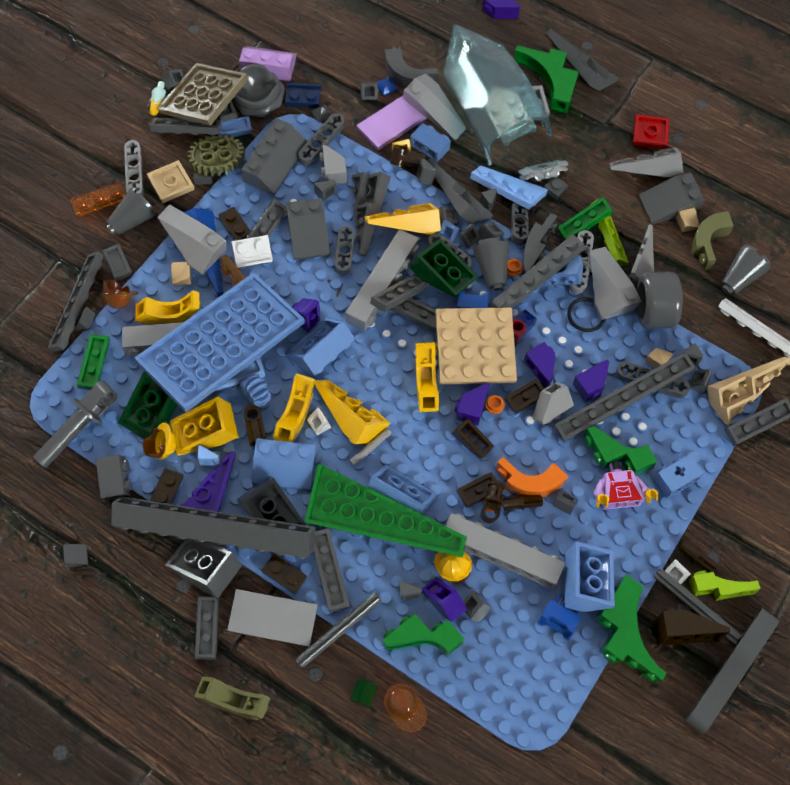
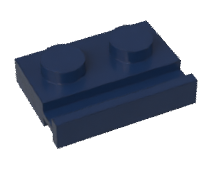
[285,83,321,108]

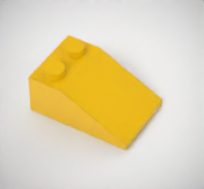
[170,397,239,456]

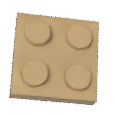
[147,160,195,204]

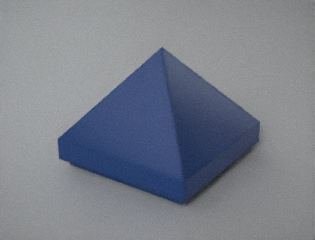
[378,77,398,96]

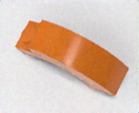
[496,457,569,498]

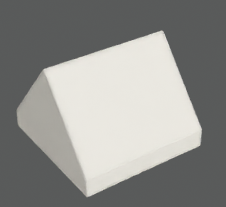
[307,408,331,435]
[665,559,691,584]

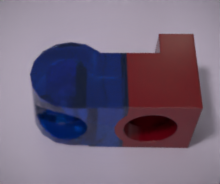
[513,310,537,347]

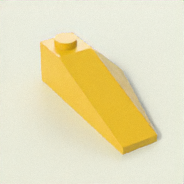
[364,203,441,235]
[314,380,390,445]

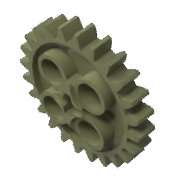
[187,133,245,177]

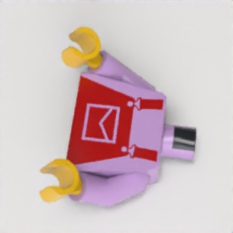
[594,462,658,510]

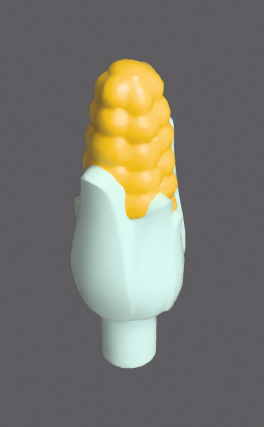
[150,81,166,116]

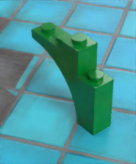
[514,45,579,113]
[595,575,667,682]

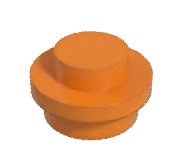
[507,259,523,277]
[485,395,505,414]

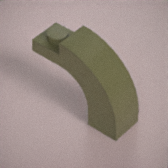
[691,211,734,271]
[194,676,270,720]

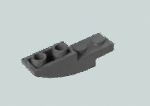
[522,213,557,276]

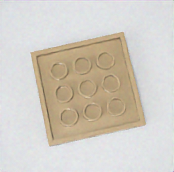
[435,308,517,384]

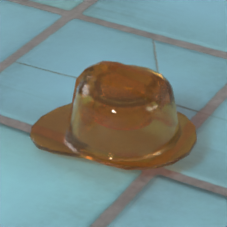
[384,683,427,733]

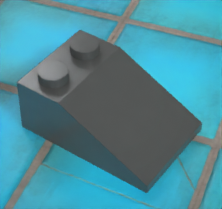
[638,172,705,225]
[286,198,330,260]
[165,538,242,598]

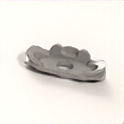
[518,160,568,181]

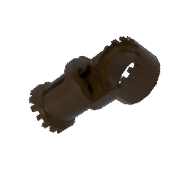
[480,480,506,524]

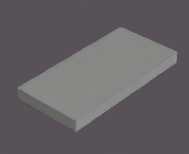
[227,589,318,647]

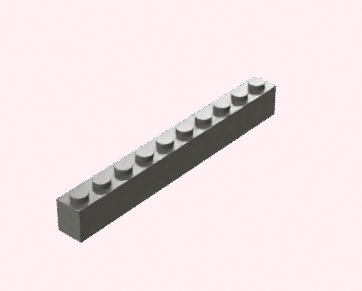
[111,496,315,559]

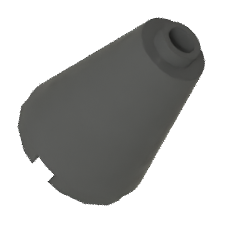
[106,186,158,235]
[473,237,509,291]
[721,245,771,295]

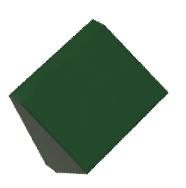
[350,680,377,708]

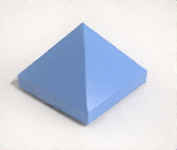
[438,220,459,243]

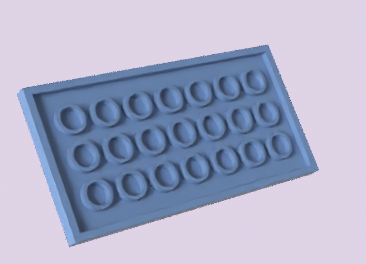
[134,273,305,412]

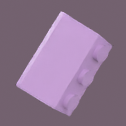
[239,46,297,81]

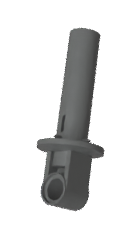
[33,381,117,468]

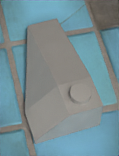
[403,73,466,141]
[609,147,684,179]
[158,205,226,275]
[629,224,654,291]
[588,247,642,320]

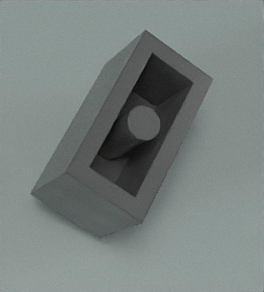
[96,455,132,500]

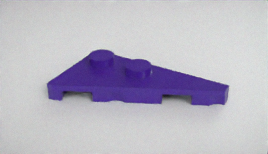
[180,451,236,512]

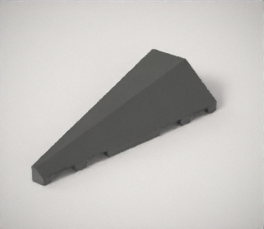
[547,28,619,91]
[427,157,493,224]
[352,172,391,256]

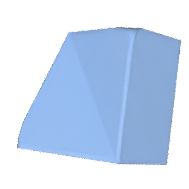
[198,445,221,466]

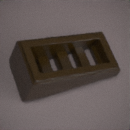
[451,418,494,460]

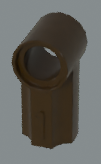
[389,145,426,168]
[244,405,266,447]

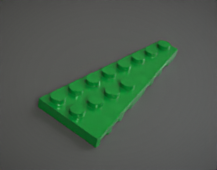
[305,464,467,557]

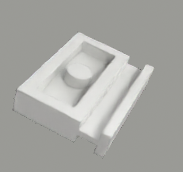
[232,235,273,268]

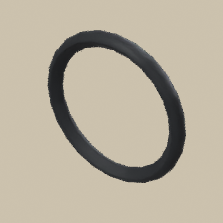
[567,297,606,332]

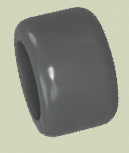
[637,271,683,329]

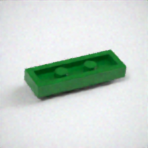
[558,197,614,239]
[77,334,110,390]

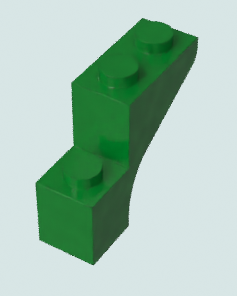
[584,426,657,476]
[382,614,465,657]

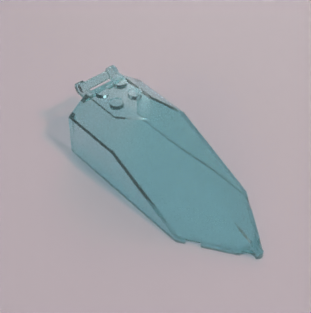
[443,25,552,166]

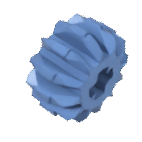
[241,374,271,407]

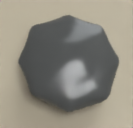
[232,64,285,117]

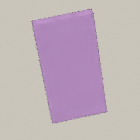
[356,96,427,151]

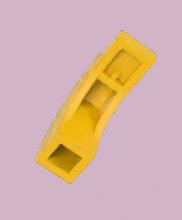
[135,291,200,325]
[415,342,439,412]
[273,373,315,442]

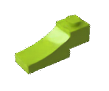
[689,570,760,601]

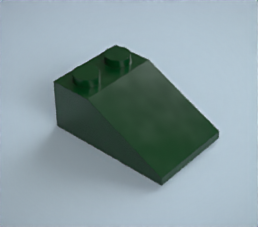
[409,238,478,297]
[118,371,178,439]

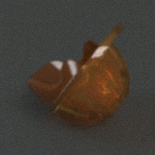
[101,280,139,309]

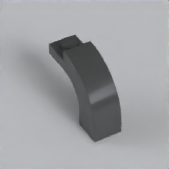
[385,49,438,88]

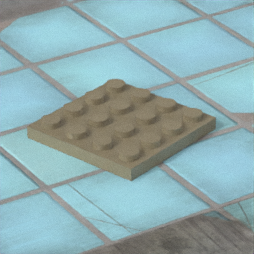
[157,63,249,126]

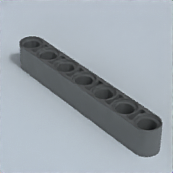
[685,608,780,735]

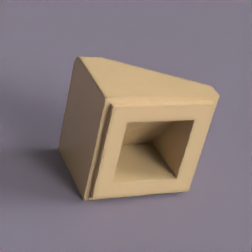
[676,208,699,233]
[171,262,191,285]
[645,348,674,369]

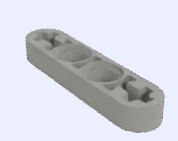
[124,140,144,195]
[569,230,594,295]

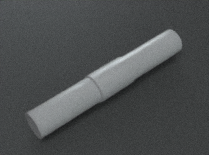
[349,428,392,466]

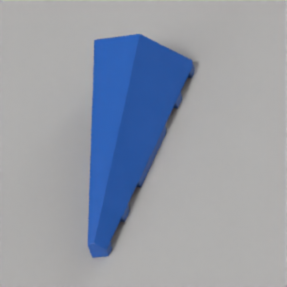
[183,208,223,296]

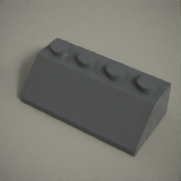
[242,118,307,195]

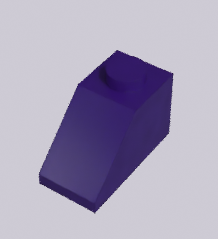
[482,0,520,19]
[292,298,320,332]
[524,342,556,388]
[573,359,609,402]
[454,383,490,425]
[421,577,467,622]

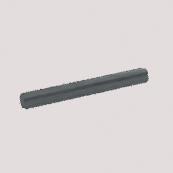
[654,569,741,644]
[295,593,381,668]

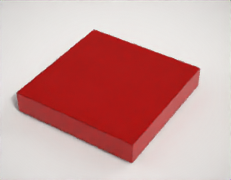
[632,114,670,149]

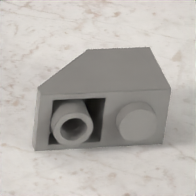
[320,145,347,184]
[532,381,574,425]

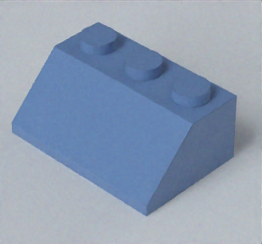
[285,318,355,376]
[252,438,317,491]
[367,465,437,515]
[565,541,615,612]

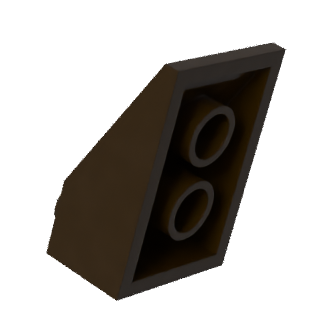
[654,607,731,646]

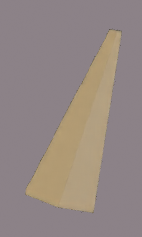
[707,356,790,425]

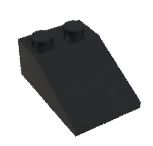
[236,476,307,526]

